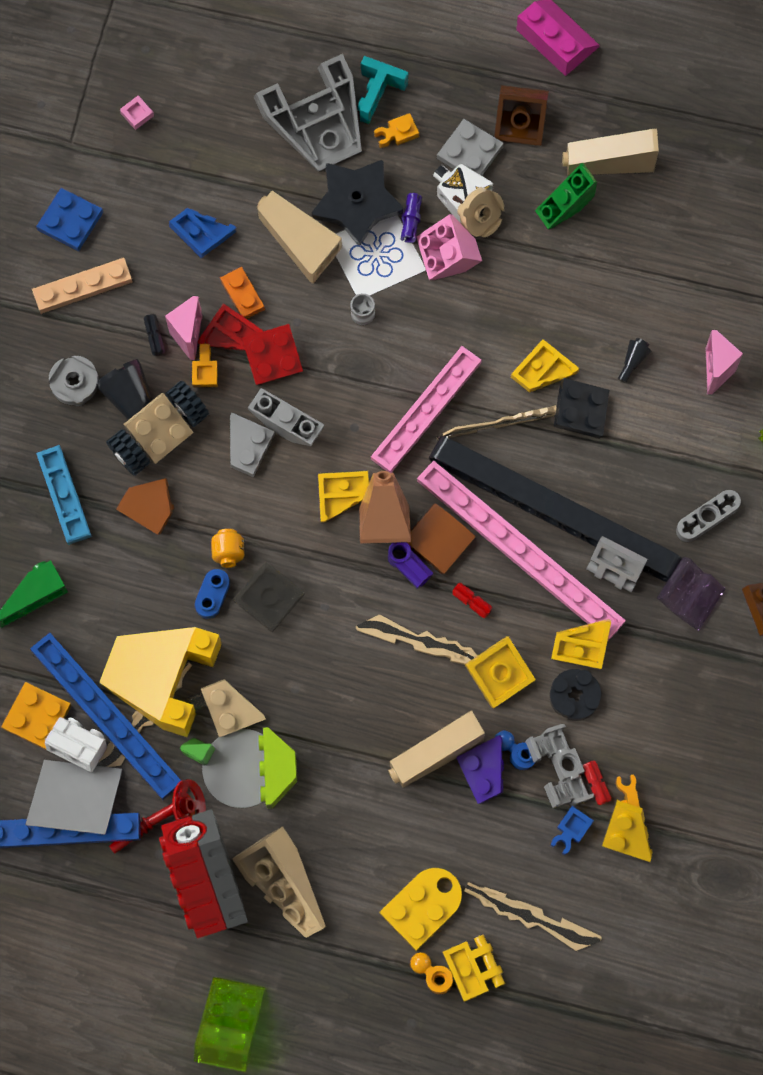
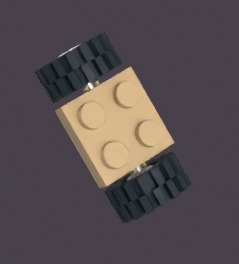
[106,380,209,476]

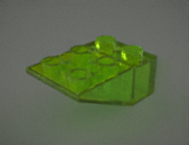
[194,977,265,1072]

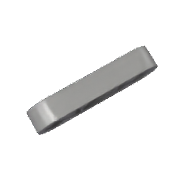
[676,490,741,542]

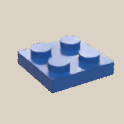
[36,188,103,251]

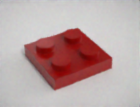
[242,324,303,385]

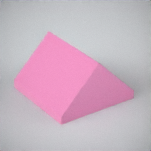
[165,296,203,360]
[706,330,743,394]

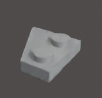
[230,413,275,477]

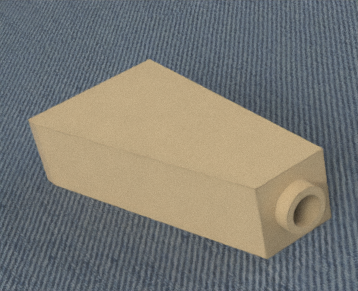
[562,129,659,175]
[257,191,342,284]
[388,711,485,788]

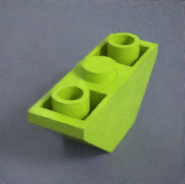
[258,727,297,809]

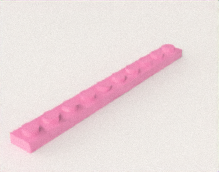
[417,461,626,641]

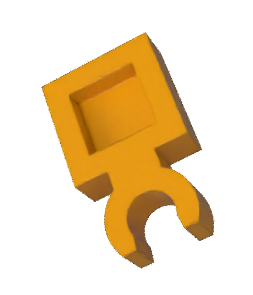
[374,113,419,148]

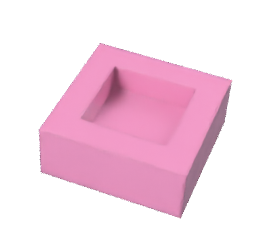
[120,96,154,130]

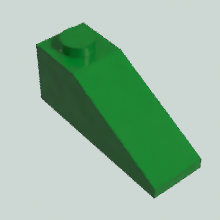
[0,560,68,628]

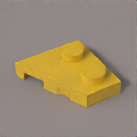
[511,340,579,393]
[602,800,653,862]

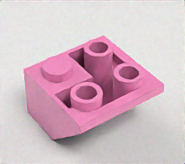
[416,214,482,280]

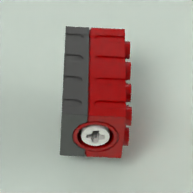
[159,809,248,939]

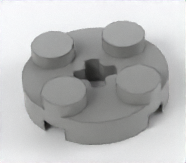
[49,356,99,406]

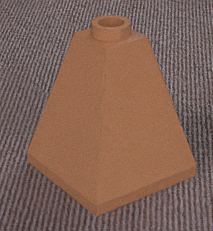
[359,471,411,544]

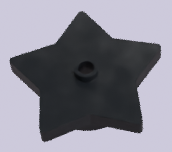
[312,160,403,245]

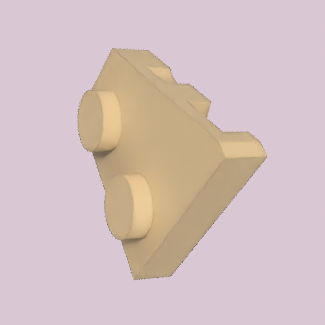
[201,679,265,737]

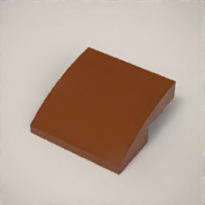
[406,504,476,574]

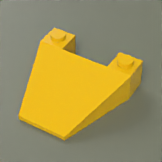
[99,627,221,737]

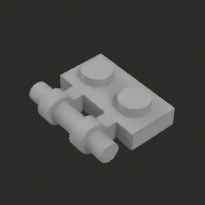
[586,536,648,592]

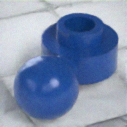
[495,731,535,770]

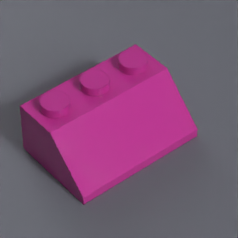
[516,0,599,76]

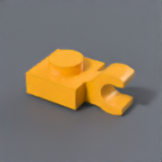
[192,344,218,388]
[616,775,640,807]

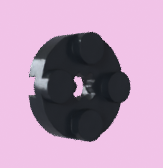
[549,669,601,721]

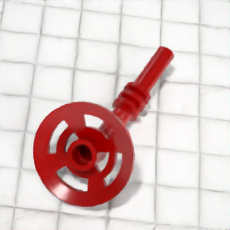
[109,779,206,854]

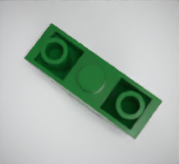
[535,163,597,229]

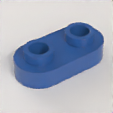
[195,569,230,619]

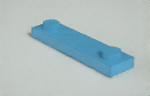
[36,445,92,545]

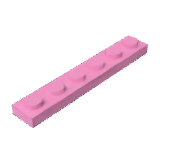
[371,346,481,473]

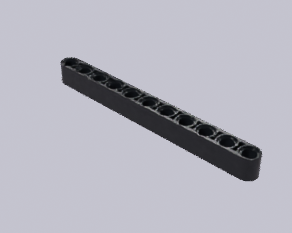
[428,436,683,583]

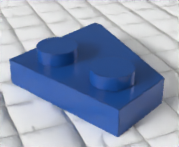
[169,208,236,258]

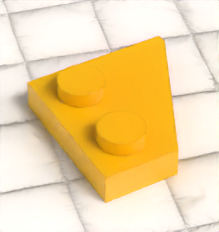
[318,471,369,523]
[551,619,611,669]

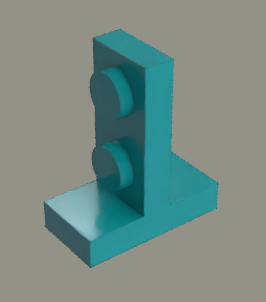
[357,56,408,124]

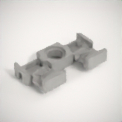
[525,724,594,808]

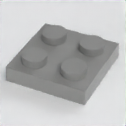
[437,119,503,176]

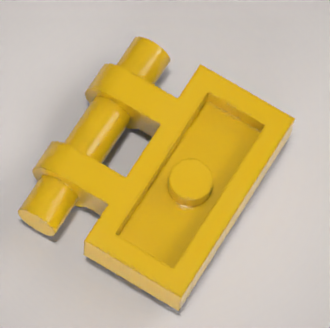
[443,935,505,1002]

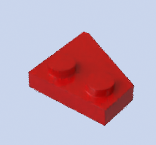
[197,303,263,351]

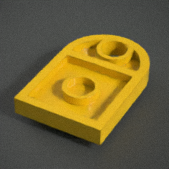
[379,868,462,951]

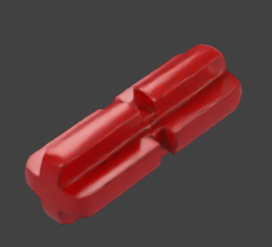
[452,583,492,618]
[583,761,611,805]

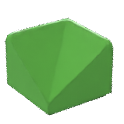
[180,738,215,766]

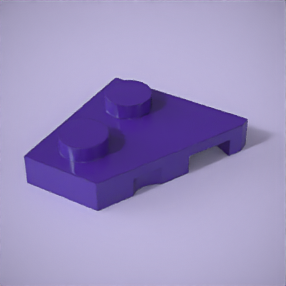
[456,735,504,804]

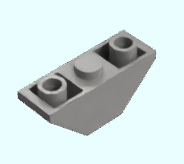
[248,388,324,446]

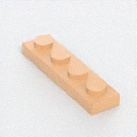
[32,258,133,314]

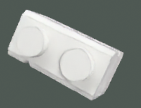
[45,717,107,772]

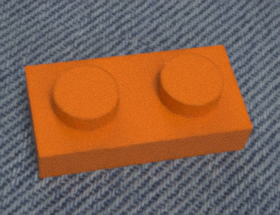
[220,267,265,319]

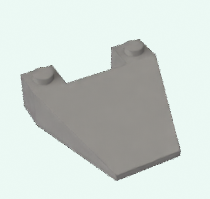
[254,54,362,172]

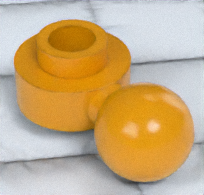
[410,952,453,994]

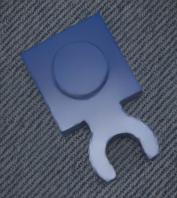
[551,806,594,856]

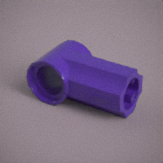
[388,542,433,589]

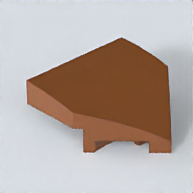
[116,478,175,535]

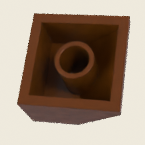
[494,85,549,146]

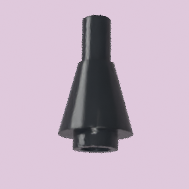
[618,338,652,383]

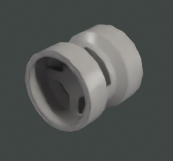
[350,293,375,325]

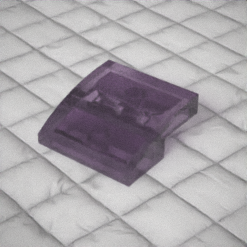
[657,557,725,630]

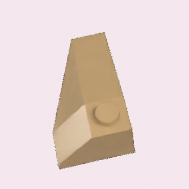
[232,827,326,938]

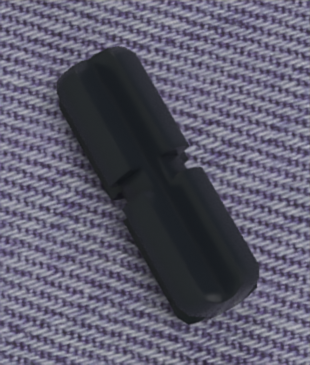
[143,314,165,356]

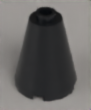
[96,359,152,420]

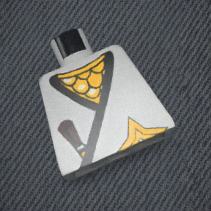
[433,164,493,223]

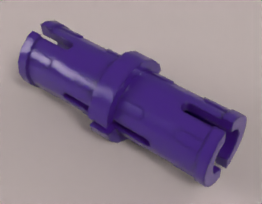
[400,193,422,243]

